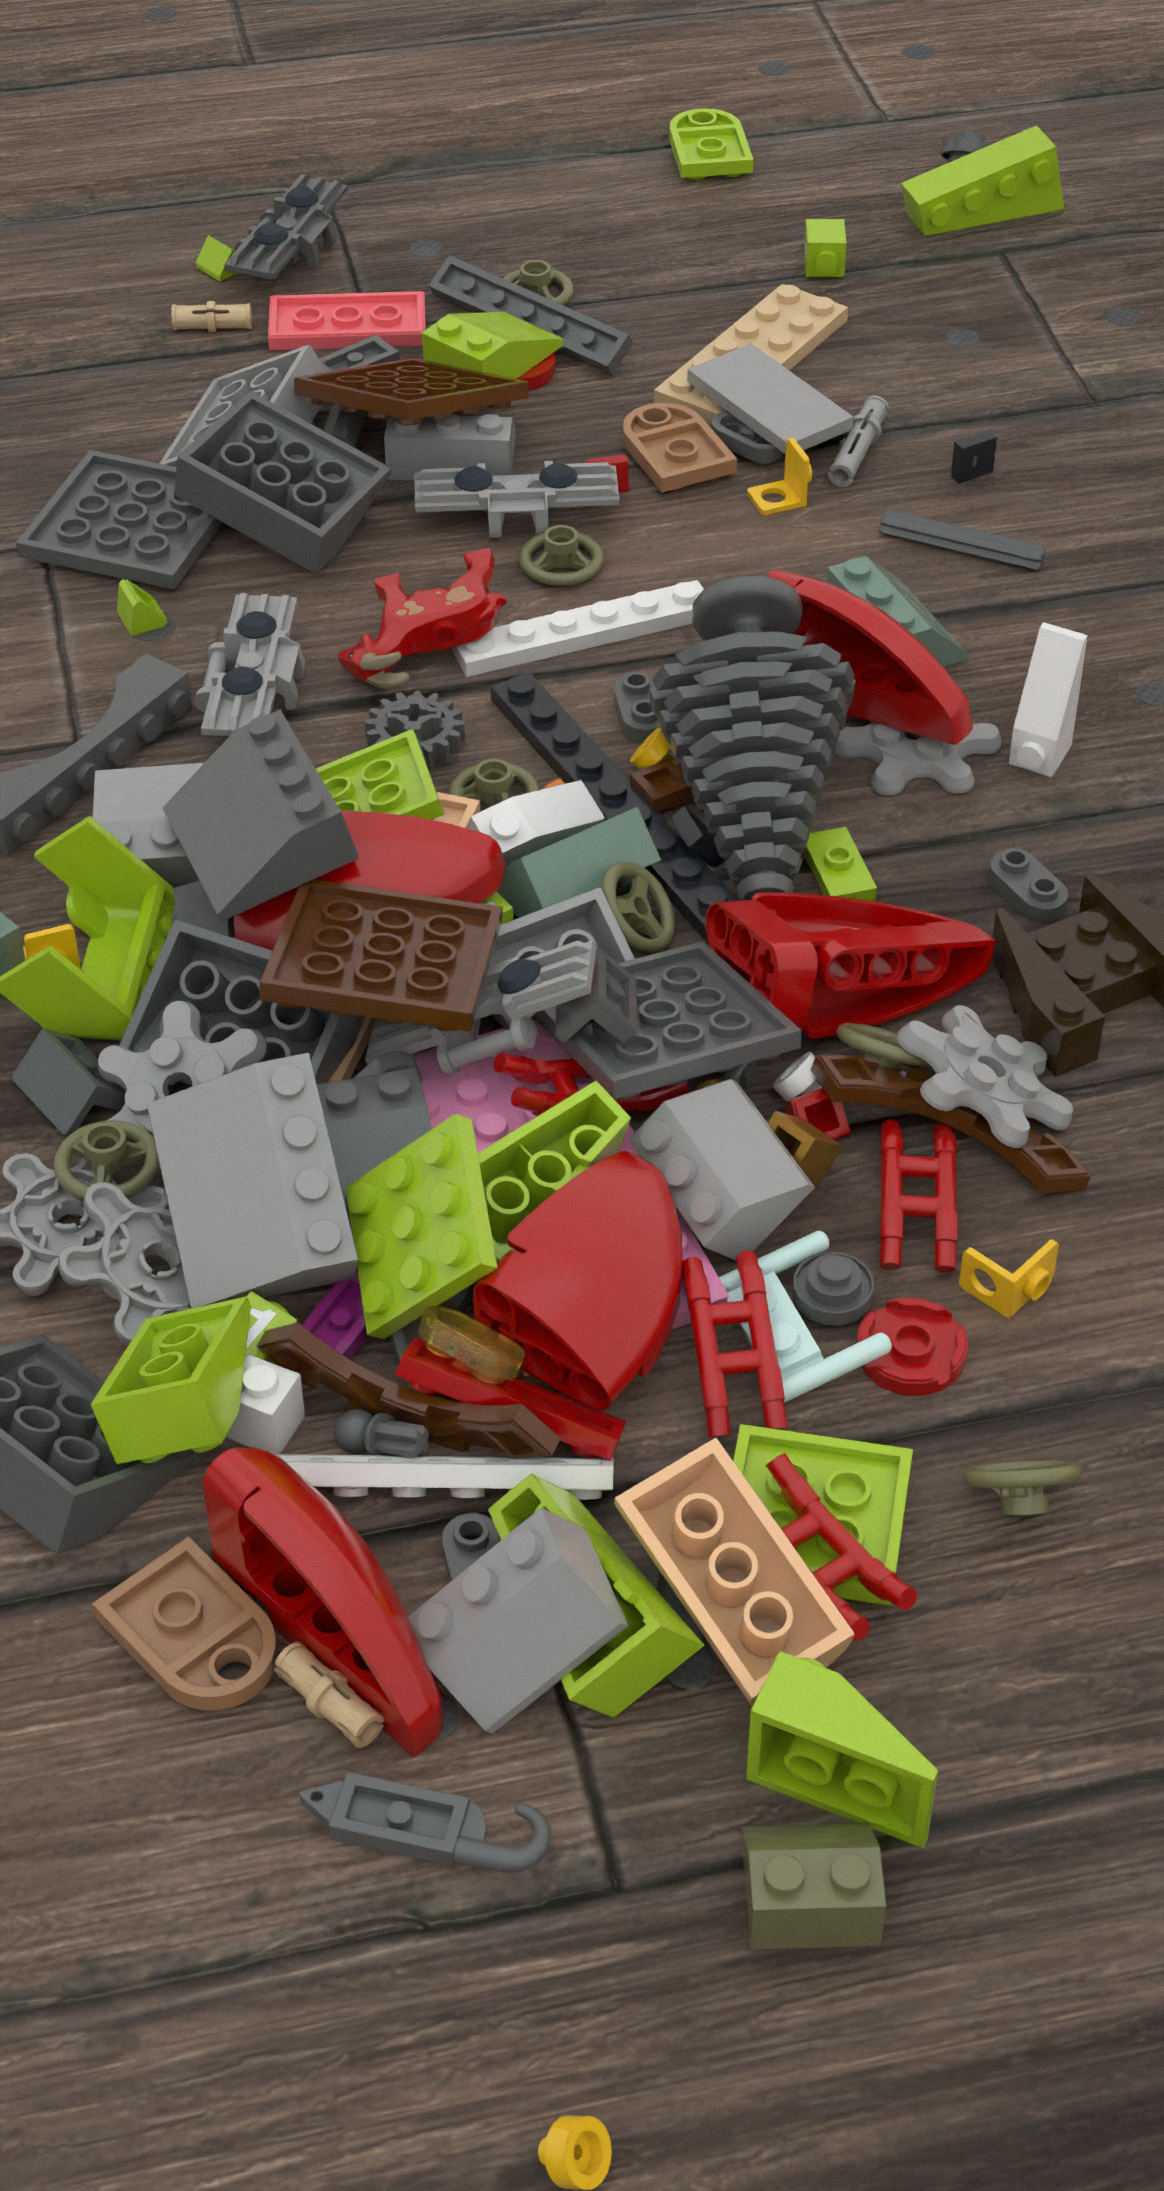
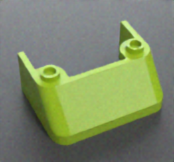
[0,816,175,1041]

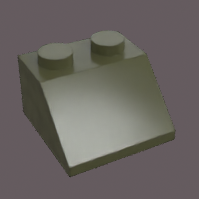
[742,1823,886,1950]

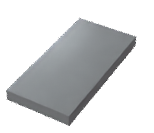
[687,343,854,455]

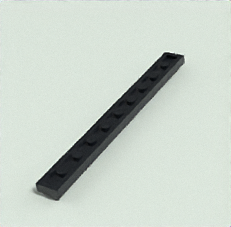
[490,672,739,945]

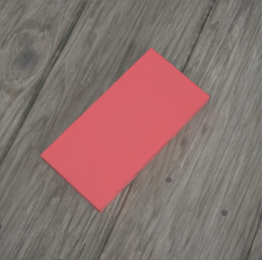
[268,291,426,350]

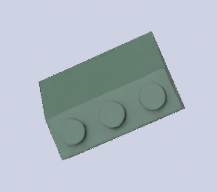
[826,556,967,667]
[496,807,661,918]

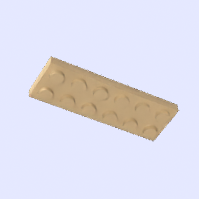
[654,284,848,426]

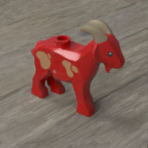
[338,547,507,691]

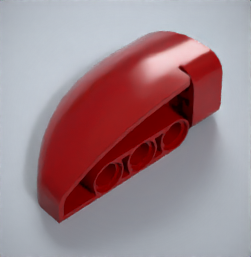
[766,569,973,745]
[234,811,506,951]
[705,893,995,1039]
[473,1150,683,1410]
[203,1448,443,1758]

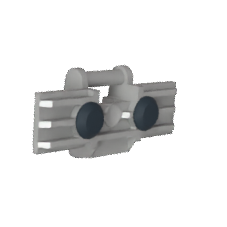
[414,461,619,538]
[194,593,305,736]
[365,940,596,1076]

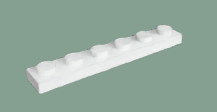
[452,580,704,677]
[274,1454,614,1500]

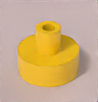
[630,727,678,770]
[538,2115,612,2190]

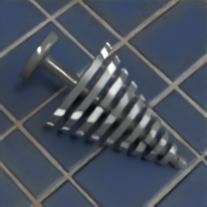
[649,576,856,901]

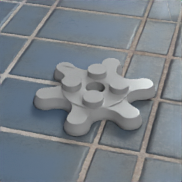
[835,721,1002,796]
[98,1001,267,1143]
[896,1005,1073,1148]
[0,1153,164,1296]
[58,1182,191,1346]

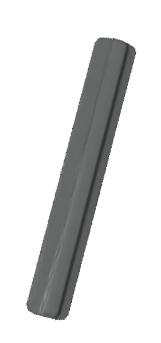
[880,510,1045,571]

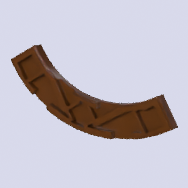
[811,1055,1091,1194]
[257,1322,561,1458]

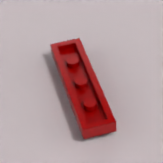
[395,1337,627,1461]

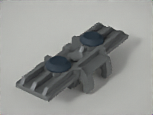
[224,174,348,279]

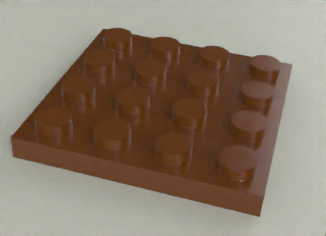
[294,358,528,425]
[259,879,503,1032]

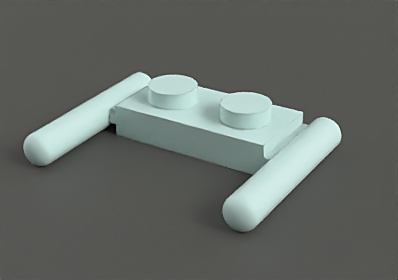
[719,1231,892,1403]

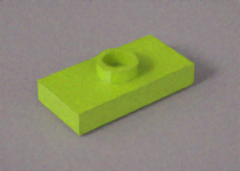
[803,827,877,901]

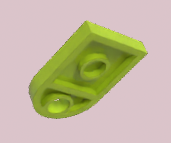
[669,108,754,180]

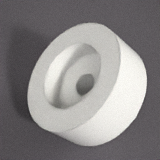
[772,1052,822,1102]

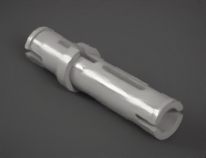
[828,395,889,487]

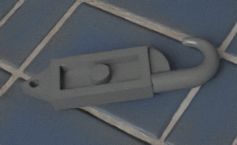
[299,1772,551,1873]

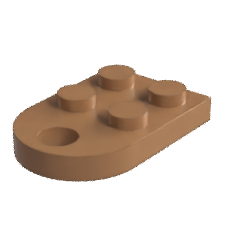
[623,403,737,492]
[92,1536,277,1711]

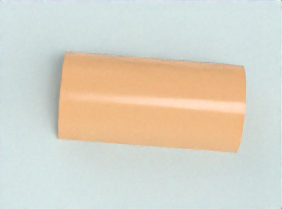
[615,1438,854,1707]

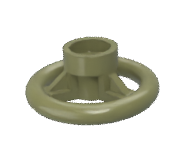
[503,260,574,306]
[519,525,604,586]
[448,759,540,812]
[601,862,675,954]
[837,1023,930,1070]
[54,1120,160,1200]
[964,1460,1082,1515]

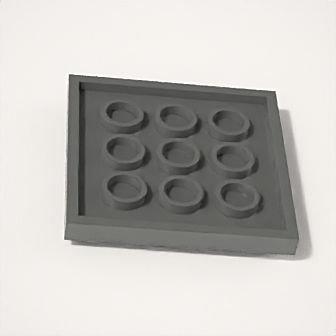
[16,450,223,590]
[533,941,801,1100]

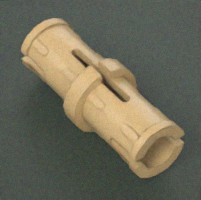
[171,301,252,333]
[274,1642,384,1748]

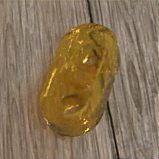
[418,1306,525,1384]

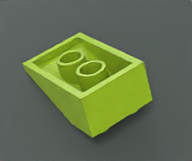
[421,312,564,379]
[90,1296,251,1464]
[746,1651,938,1849]

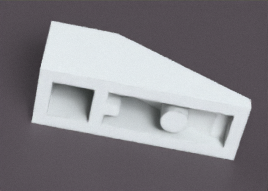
[1009,622,1088,777]
[466,780,605,864]
[225,1355,305,1454]

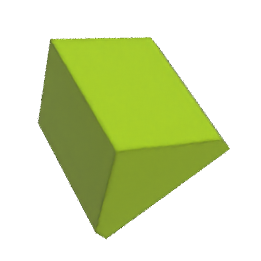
[195,235,239,282]
[117,579,168,636]

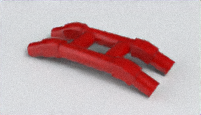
[494,1052,690,1116]
[880,1119,958,1273]
[682,1250,788,1438]
[766,1453,917,1641]

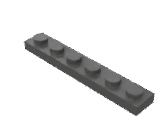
[428,255,634,375]

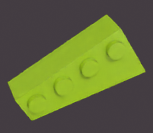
[901,125,1064,236]
[477,1081,631,1282]
[488,1473,705,1718]

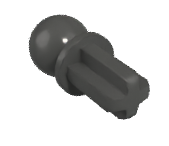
[334,1409,429,1458]

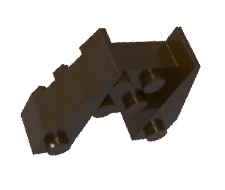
[992,873,1164,1077]

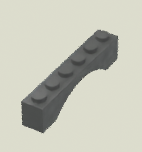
[0,653,192,856]

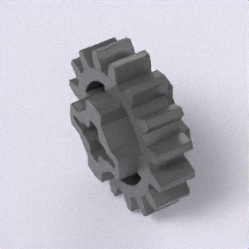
[365,691,465,769]

